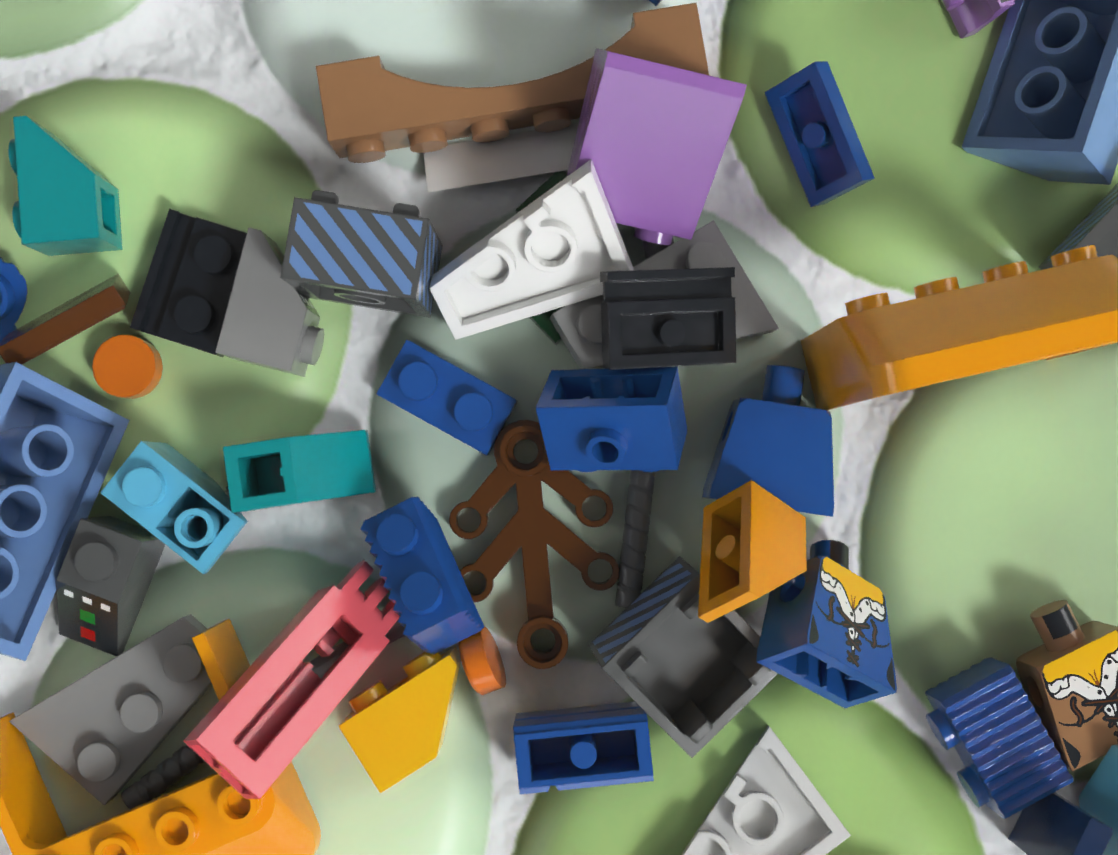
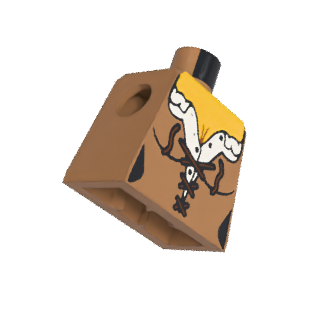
[1016,600,1118,771]

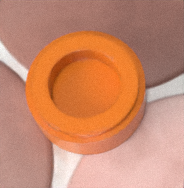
[92,335,163,399]
[459,626,506,695]

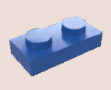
[765,61,875,207]
[376,340,518,456]

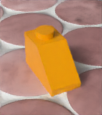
[698,480,807,623]

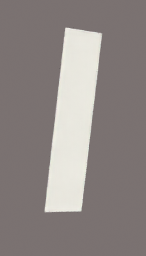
[423,123,579,193]

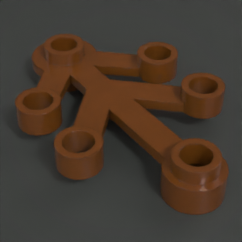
[449,420,619,669]

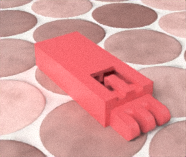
[183,560,400,799]

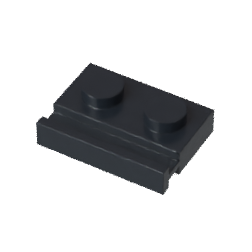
[130,209,247,357]
[600,267,736,370]

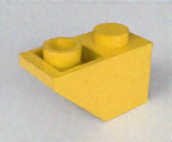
[339,646,461,793]

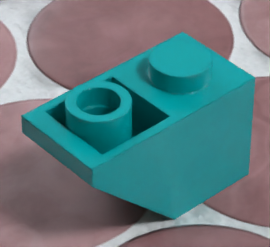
[8,116,123,256]
[223,430,376,513]

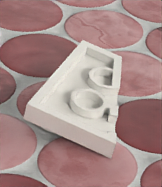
[429,159,634,340]
[681,726,851,855]

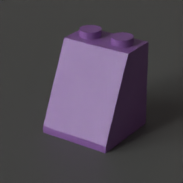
[567,48,747,245]

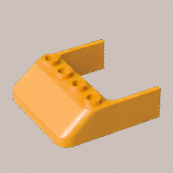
[801,245,1118,411]
[0,618,321,855]

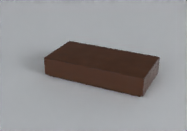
[0,274,130,365]

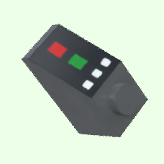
[56,516,165,656]

